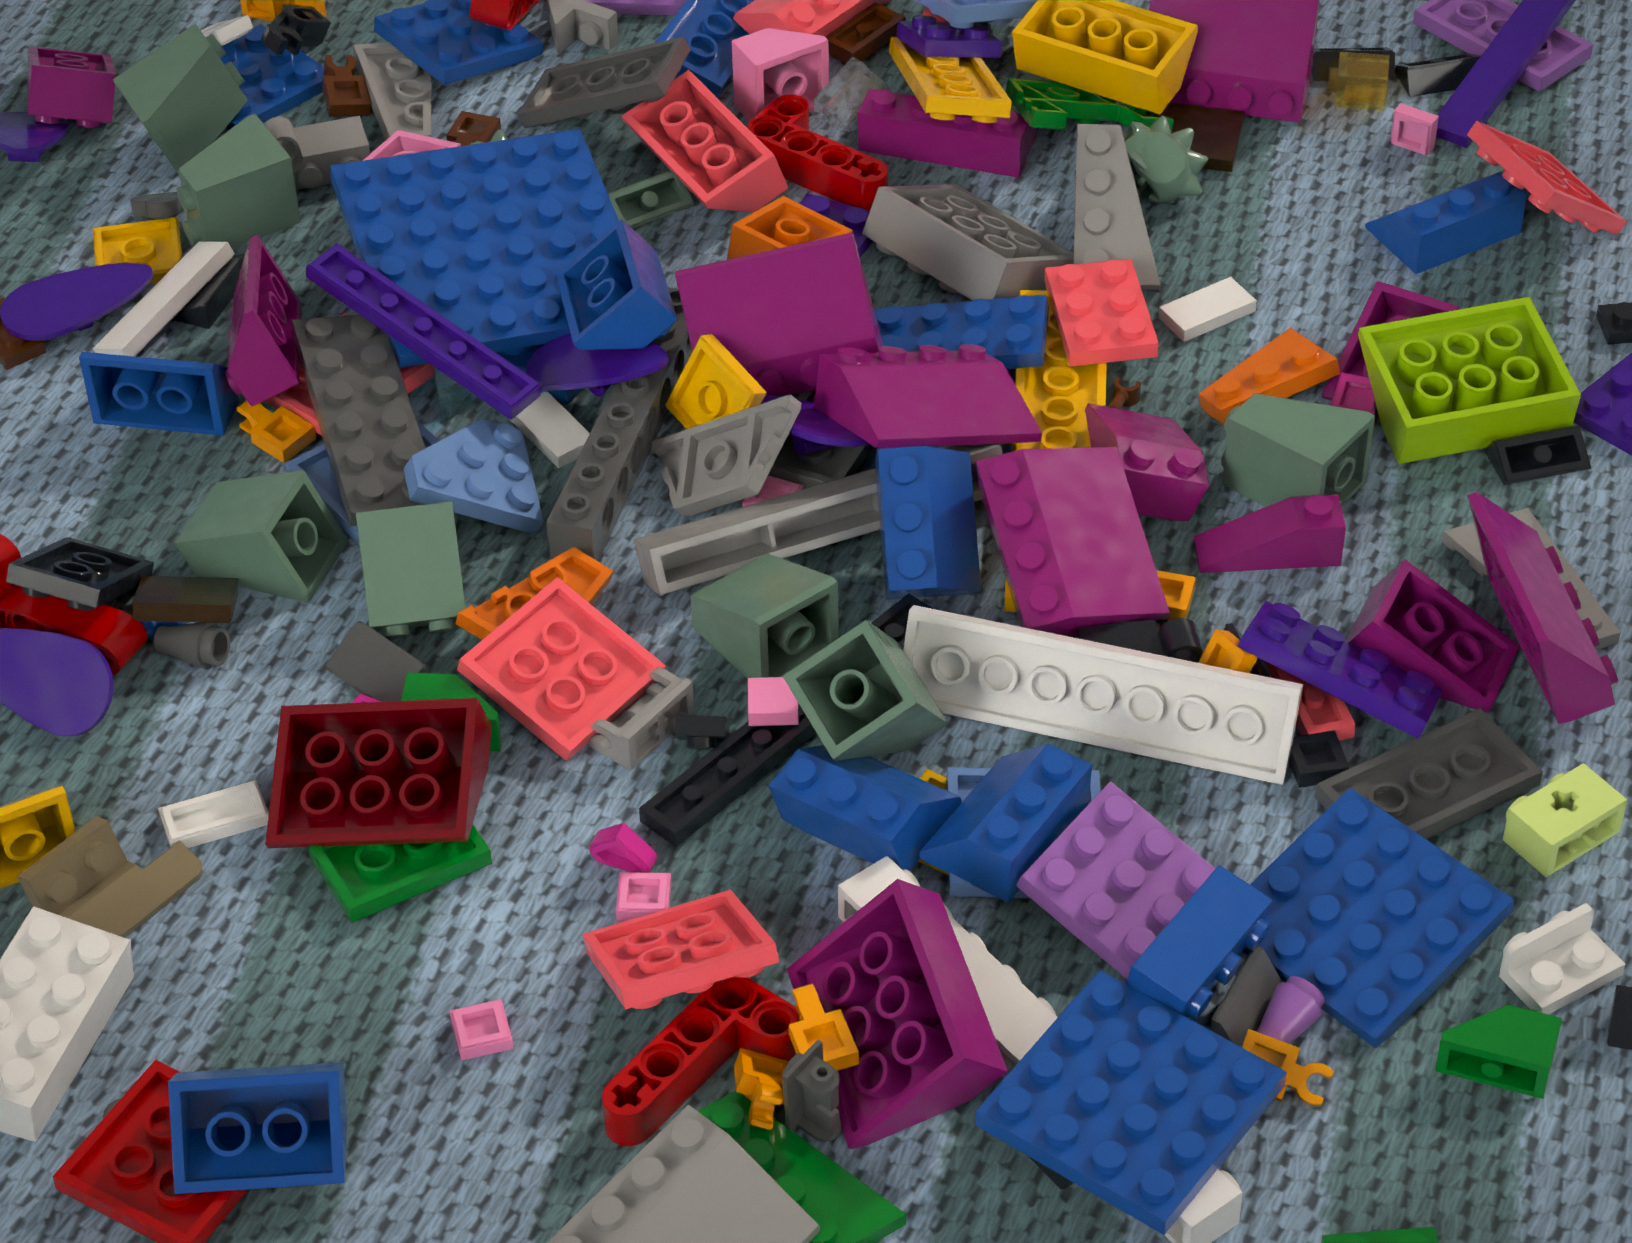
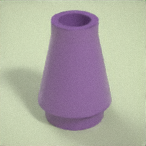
[1256,976,1325,1044]

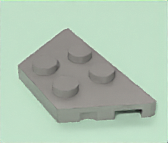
[651,394,802,516]

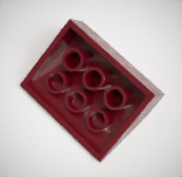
[265,698,492,848]

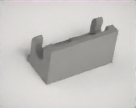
[589,668,694,771]

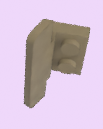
[17,816,203,938]

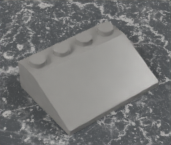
[862,184,1074,301]
[547,1105,820,1243]

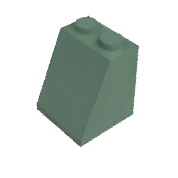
[112,24,248,176]
[177,114,301,248]
[1221,394,1375,507]
[174,470,349,603]
[356,501,466,639]
[690,553,839,679]
[783,620,949,761]

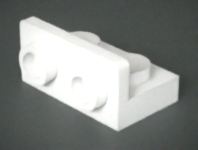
[1499,903,1626,1015]

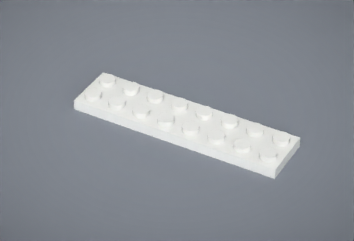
[903,605,1303,785]

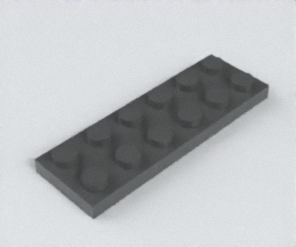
[291,314,425,526]

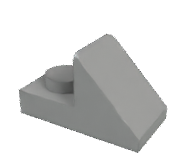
[547,0,619,55]

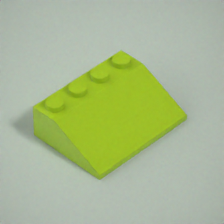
[1358,297,1581,464]

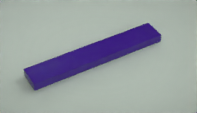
[1436,0,1576,148]
[306,243,542,420]

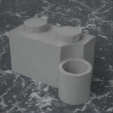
[264,116,370,190]

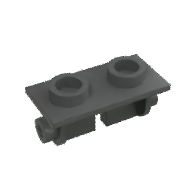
[782,1039,841,1142]

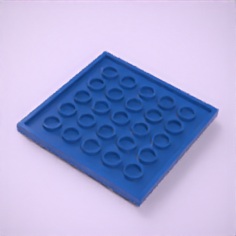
[330,129,619,368]

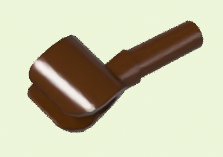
[1108,377,1141,409]

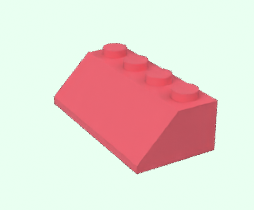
[733,0,892,36]
[621,70,789,212]

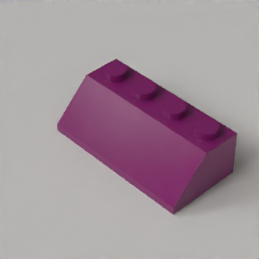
[858,89,1040,178]
[225,234,302,407]

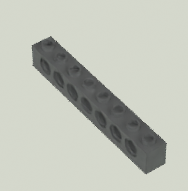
[547,287,693,561]

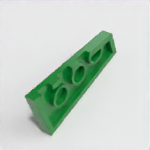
[698,1090,906,1243]

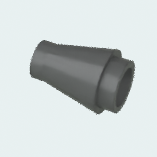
[154,623,230,670]

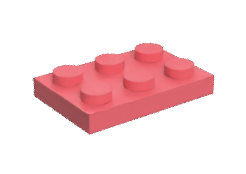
[1045,259,1159,367]

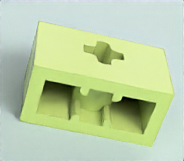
[1503,763,1627,877]

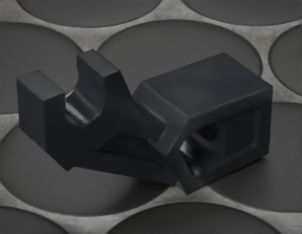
[262,4,331,55]

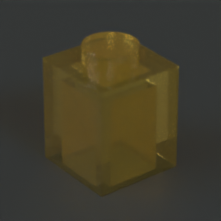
[1328,52,1389,111]

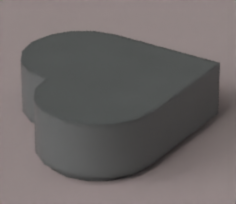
[130,192,182,219]

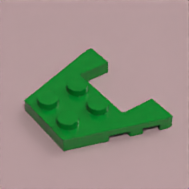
[1005,78,1174,132]

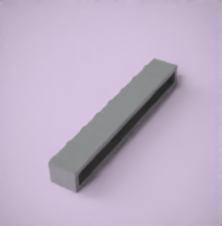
[634,444,1003,595]

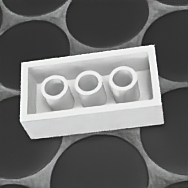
[0,906,134,1142]

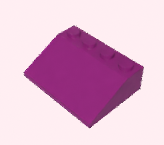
[1149,0,1320,123]
[675,232,883,396]
[814,344,1042,449]
[976,447,1170,638]
[1467,492,1618,724]
[787,879,1008,1149]

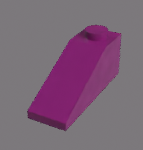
[1193,495,1346,573]

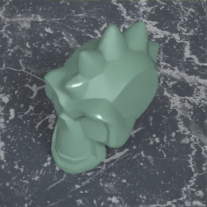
[1074,116,1208,204]

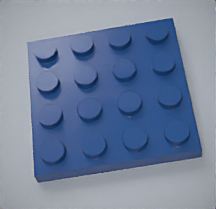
[1243,788,1514,1048]
[975,970,1286,1235]

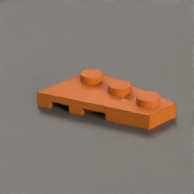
[1198,327,1340,426]
[455,547,614,640]

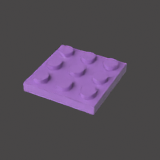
[1015,781,1216,979]

